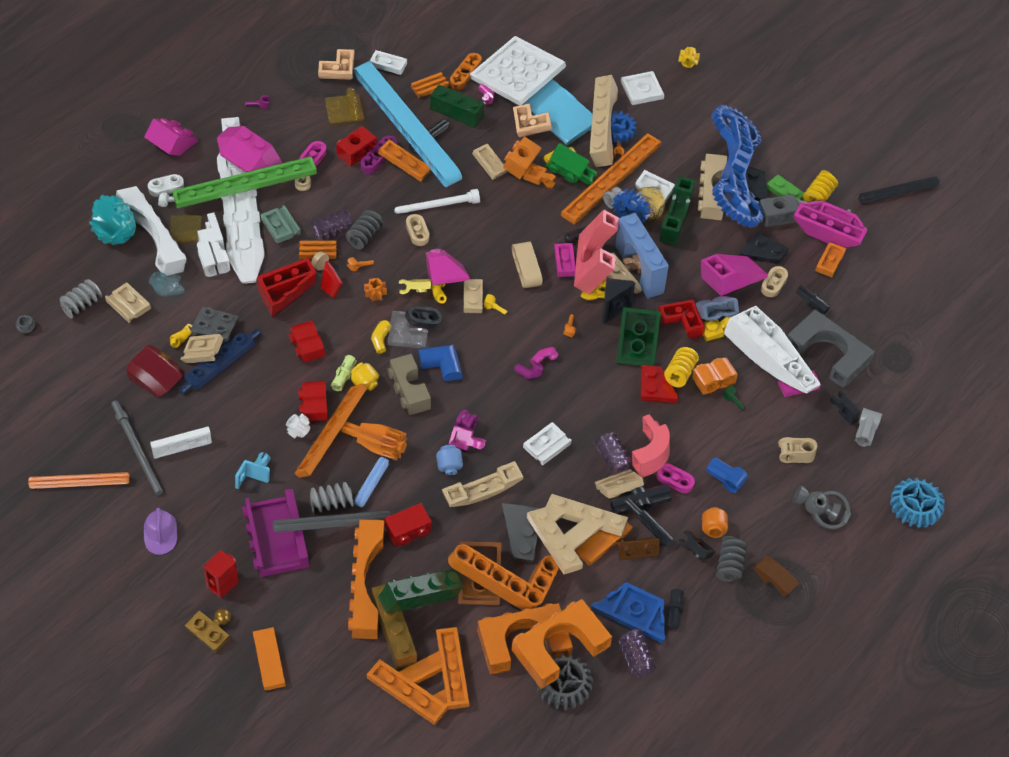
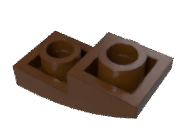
[753,555,799,597]

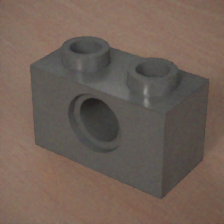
[759,194,799,227]

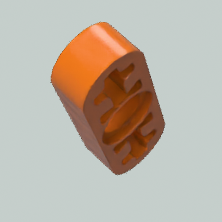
[450,53,482,91]

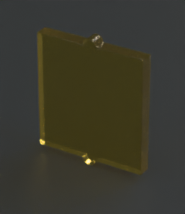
[169,214,201,244]

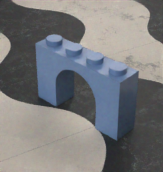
[615,213,669,299]

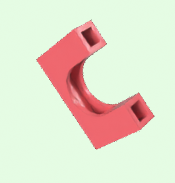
[574,210,619,294]

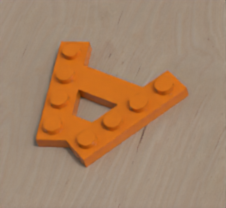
[367,627,469,725]

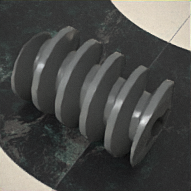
[346,210,383,250]
[716,536,747,582]

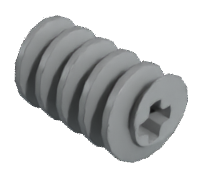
[60,279,102,319]
[310,482,353,514]

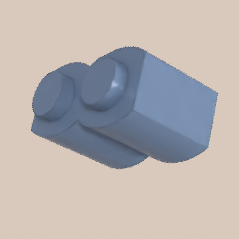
[696,296,739,321]

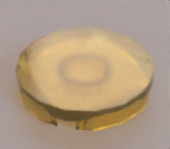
[635,187,665,221]

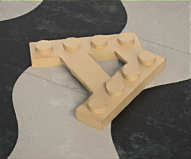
[527,494,628,574]

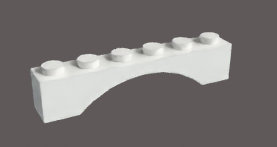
[116,186,186,277]

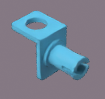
[235,452,271,489]

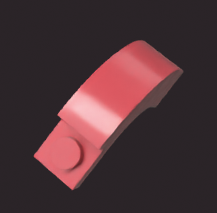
[632,414,670,478]

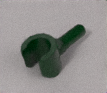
[723,385,745,410]

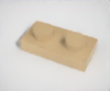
[464,279,483,313]

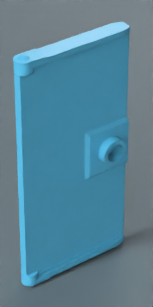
[522,79,593,146]

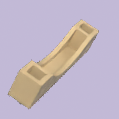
[590,75,618,167]

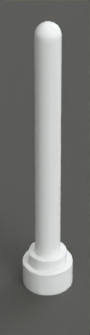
[394,189,480,214]

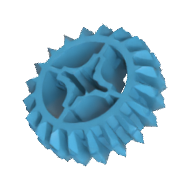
[890,477,945,528]

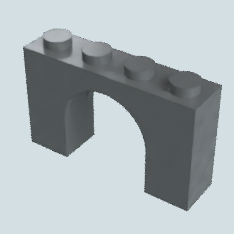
[787,310,875,389]

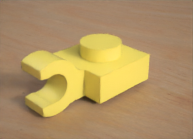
[399,279,431,294]

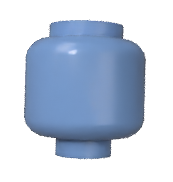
[436,445,463,476]

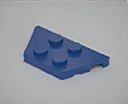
[591,582,665,644]

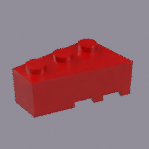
[257,258,316,317]

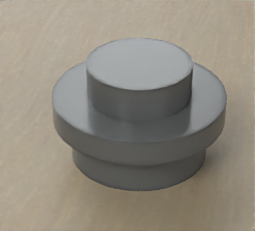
[16,315,35,333]

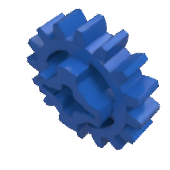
[611,111,637,144]
[612,189,651,224]

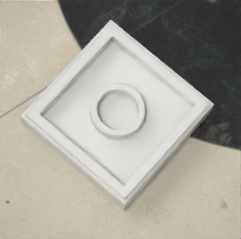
[621,71,664,105]

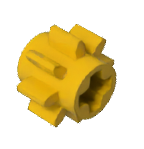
[678,47,700,68]

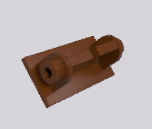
[617,536,659,560]

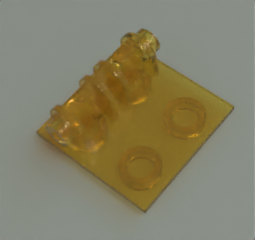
[325,88,364,124]

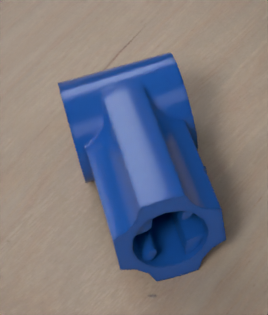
[706,457,748,493]

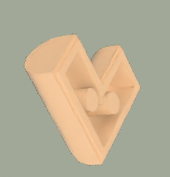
[318,49,354,80]
[513,104,553,137]

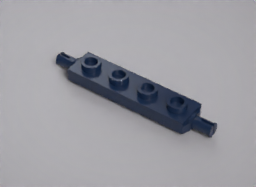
[178,329,261,395]

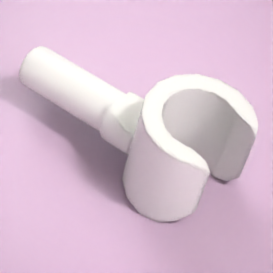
[158,193,175,207]

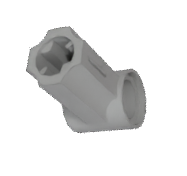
[855,408,882,447]

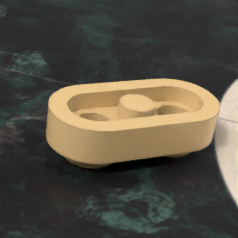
[406,214,429,246]
[761,266,788,297]

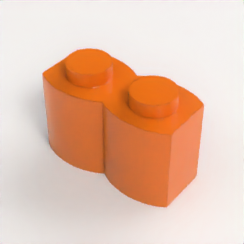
[692,358,738,394]

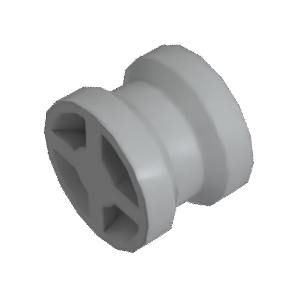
[603,187,623,209]

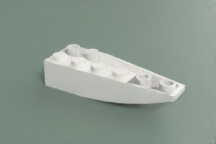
[724,306,820,394]

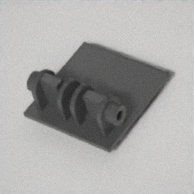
[190,307,239,345]

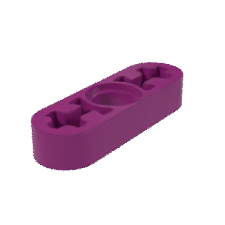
[360,135,397,174]

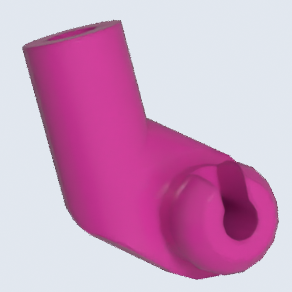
[530,347,559,365]

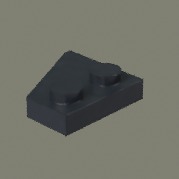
[745,166,768,202]
[740,232,789,264]

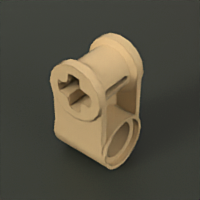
[778,437,817,463]

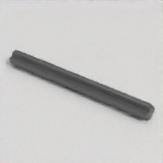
[272,511,391,532]

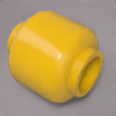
[351,362,379,391]

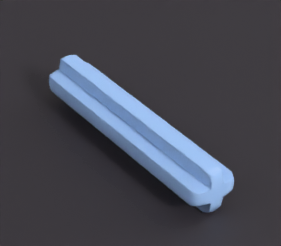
[354,457,389,507]

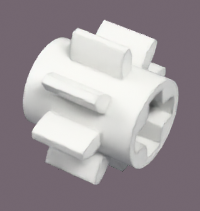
[286,414,310,439]

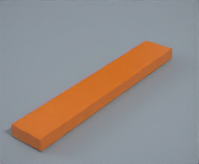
[295,384,367,478]

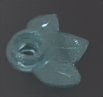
[149,272,184,297]

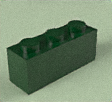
[430,84,484,128]

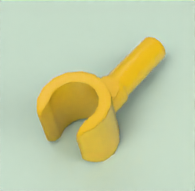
[484,294,508,315]

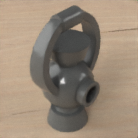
[792,485,851,530]

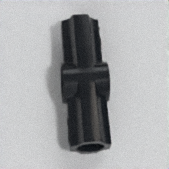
[610,484,672,515]

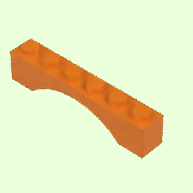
[348,520,384,639]

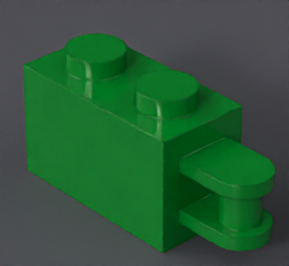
[545,143,598,185]

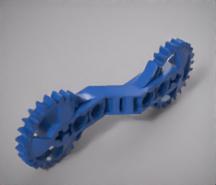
[711,105,764,228]

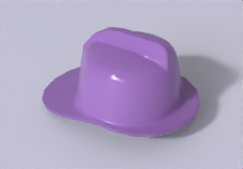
[144,508,177,555]

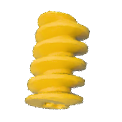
[803,170,838,202]
[664,347,699,388]

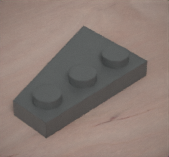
[502,503,541,564]

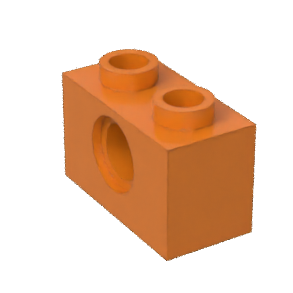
[503,136,542,179]

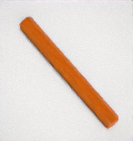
[28,472,130,489]

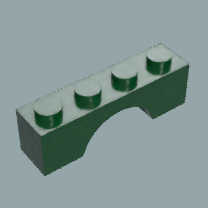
[659,176,696,246]

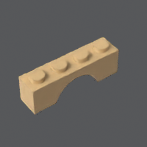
[698,154,727,220]

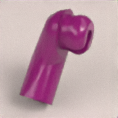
[514,363,543,379]

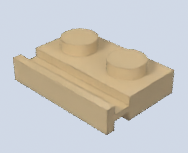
[105,282,151,323]
[181,334,224,363]
[595,469,644,499]

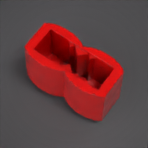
[288,320,325,363]
[298,381,328,421]

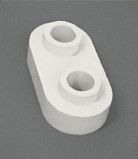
[148,174,184,197]

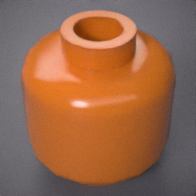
[702,507,728,538]

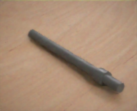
[111,400,163,495]

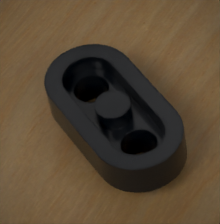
[405,306,442,328]

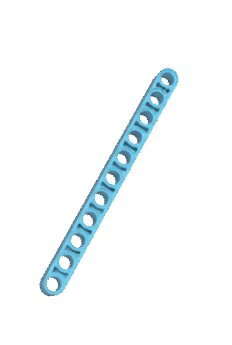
[354,61,462,188]

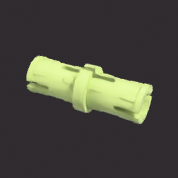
[331,355,357,392]

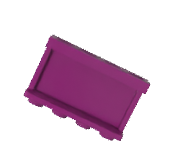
[242,489,309,577]

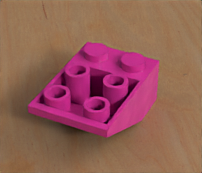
[701,254,768,296]

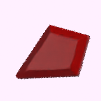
[320,261,343,298]

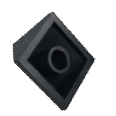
[601,278,635,324]

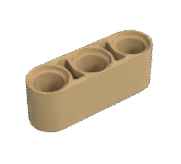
[512,242,542,288]

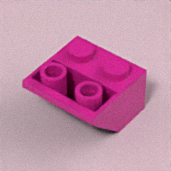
[144,118,198,156]

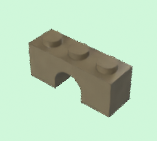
[387,354,431,415]

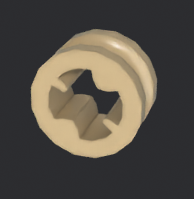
[295,176,311,191]

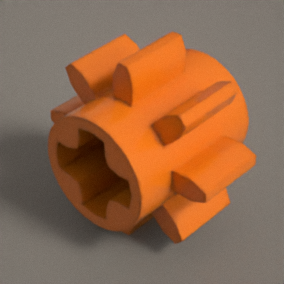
[364,278,387,301]

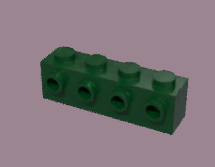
[378,569,464,614]

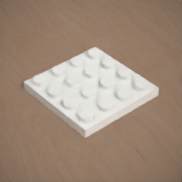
[470,36,566,106]

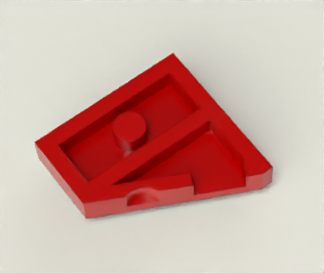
[640,365,678,403]

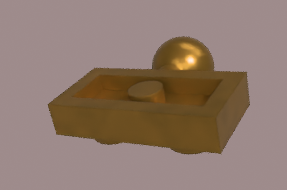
[185,608,231,653]

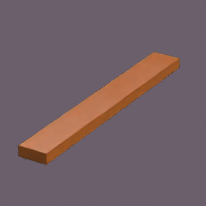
[561,133,661,225]

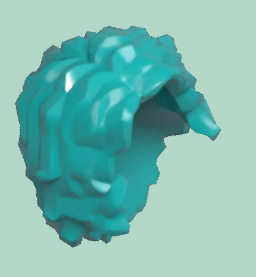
[89,194,136,245]

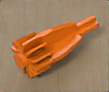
[341,421,408,460]

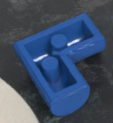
[418,344,462,382]

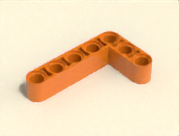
[448,544,559,610]

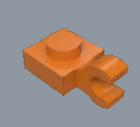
[523,163,556,189]

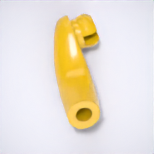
[431,284,447,304]
[371,320,391,354]

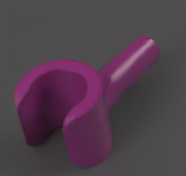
[245,95,270,109]

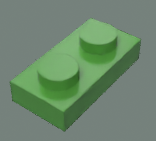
[767,175,804,200]

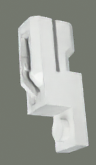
[197,213,230,277]

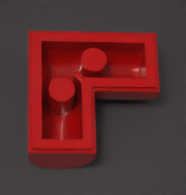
[658,299,705,338]

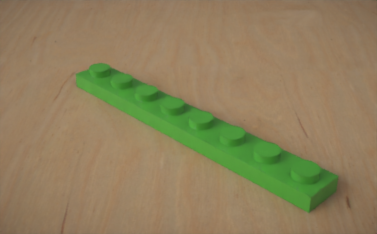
[172,157,317,208]

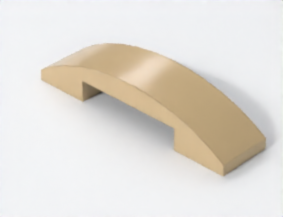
[442,461,523,507]

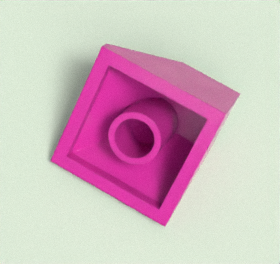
[426,249,470,285]

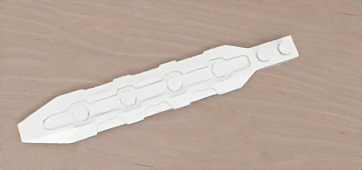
[217,117,264,284]

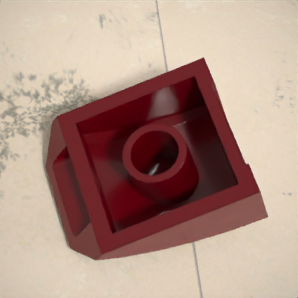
[126,345,184,397]

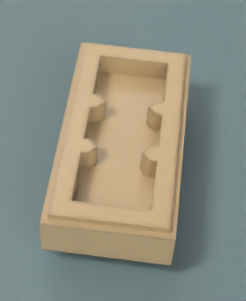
[472,144,507,180]

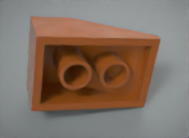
[458,541,502,605]

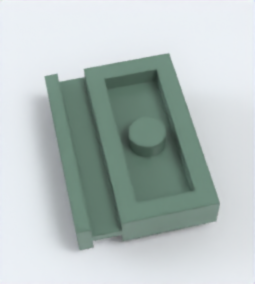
[261,205,301,243]

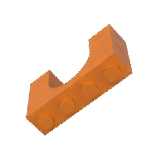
[512,599,612,689]
[477,603,573,675]

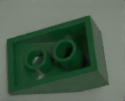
[616,307,661,366]

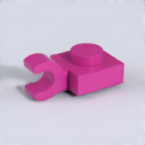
[448,425,486,451]

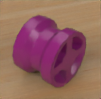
[455,409,479,431]

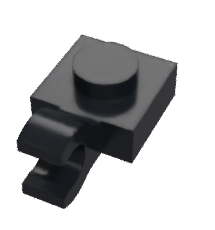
[830,390,860,425]
[678,530,716,559]

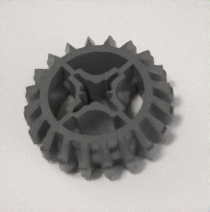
[535,653,593,711]

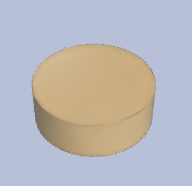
[311,251,329,271]

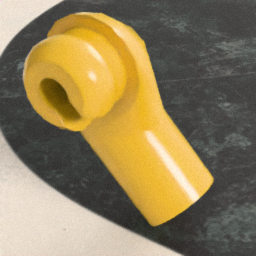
[169,324,193,348]

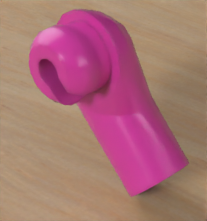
[478,84,495,105]

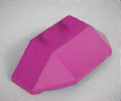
[217,126,283,173]
[793,201,867,248]

